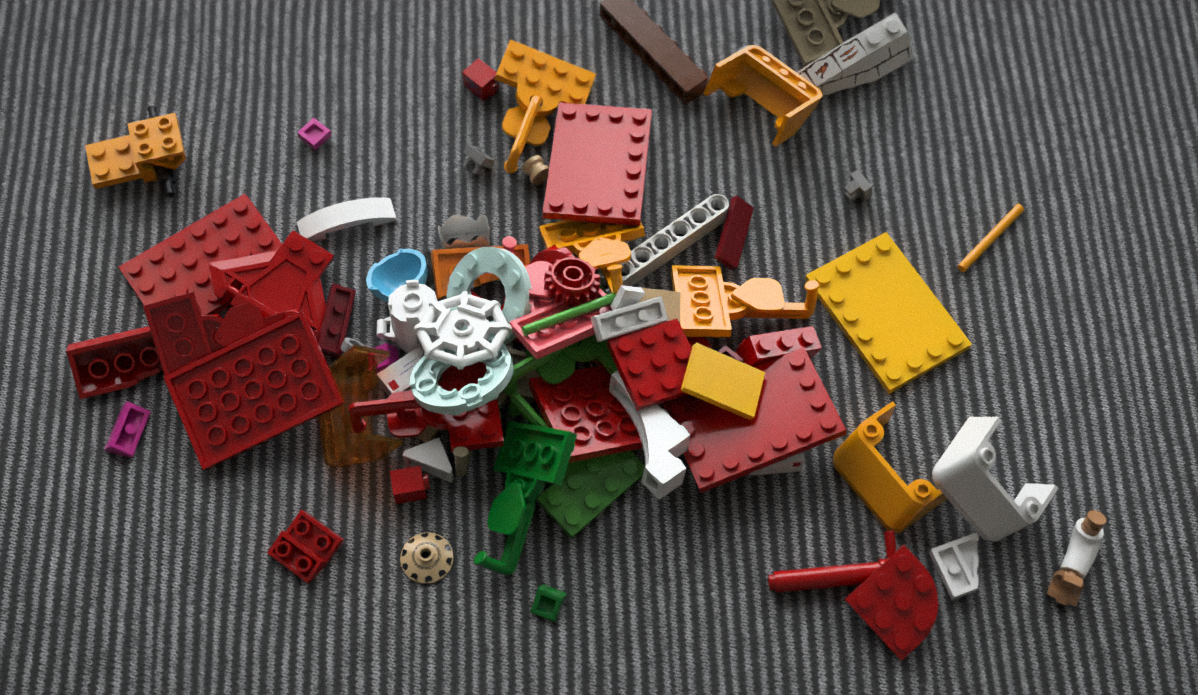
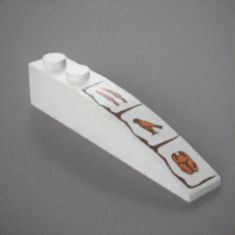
[796,12,913,95]

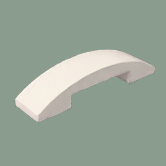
[297,198,396,242]

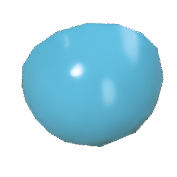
[366,249,429,303]

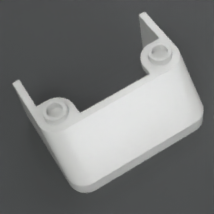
[932,417,1058,541]

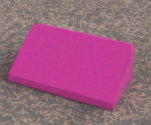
[104,401,151,458]

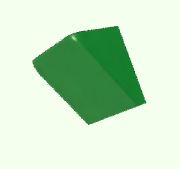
[530,584,567,622]

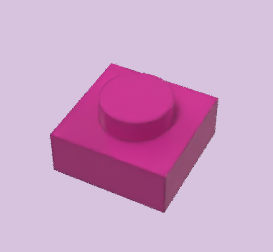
[297,118,332,150]

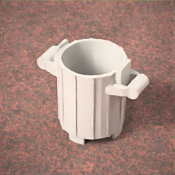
[377,280,439,352]

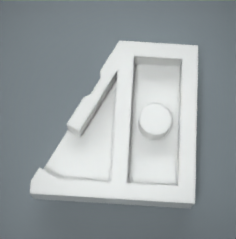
[929,532,979,600]

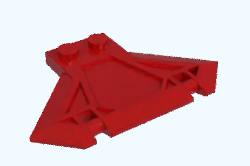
[209,230,334,341]

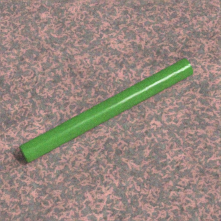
[521,293,616,336]

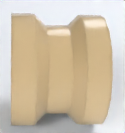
[522,155,549,185]

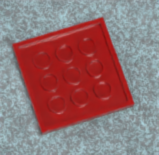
[528,365,643,463]

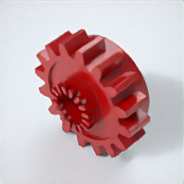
[544,257,600,307]

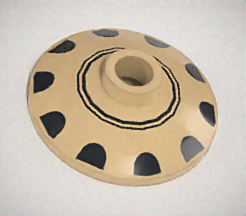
[400,533,453,584]

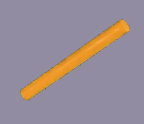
[957,204,1024,272]

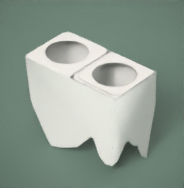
[438,215,490,249]

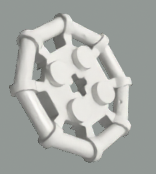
[414,292,512,370]

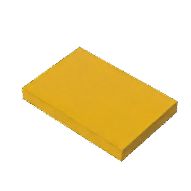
[681,343,765,420]

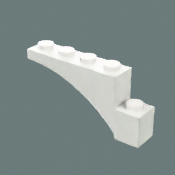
[609,370,690,500]

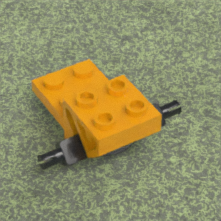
[85,105,186,198]

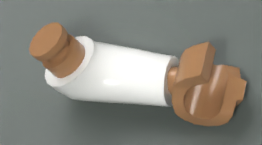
[1047,510,1106,606]

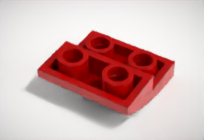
[267,510,344,583]

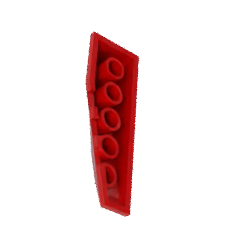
[66,314,220,399]

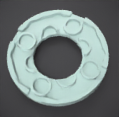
[447,247,532,345]
[410,336,514,415]

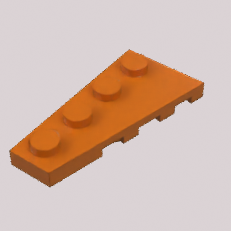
[431,244,530,300]

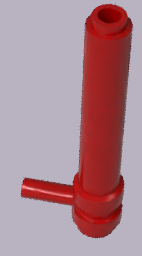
[768,531,897,593]

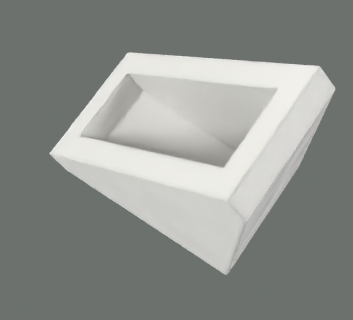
[403,438,454,483]

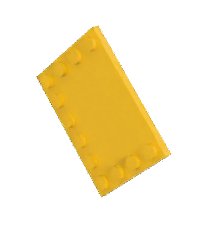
[805,232,972,394]

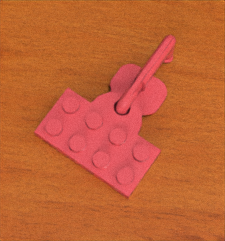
[502,236,613,360]

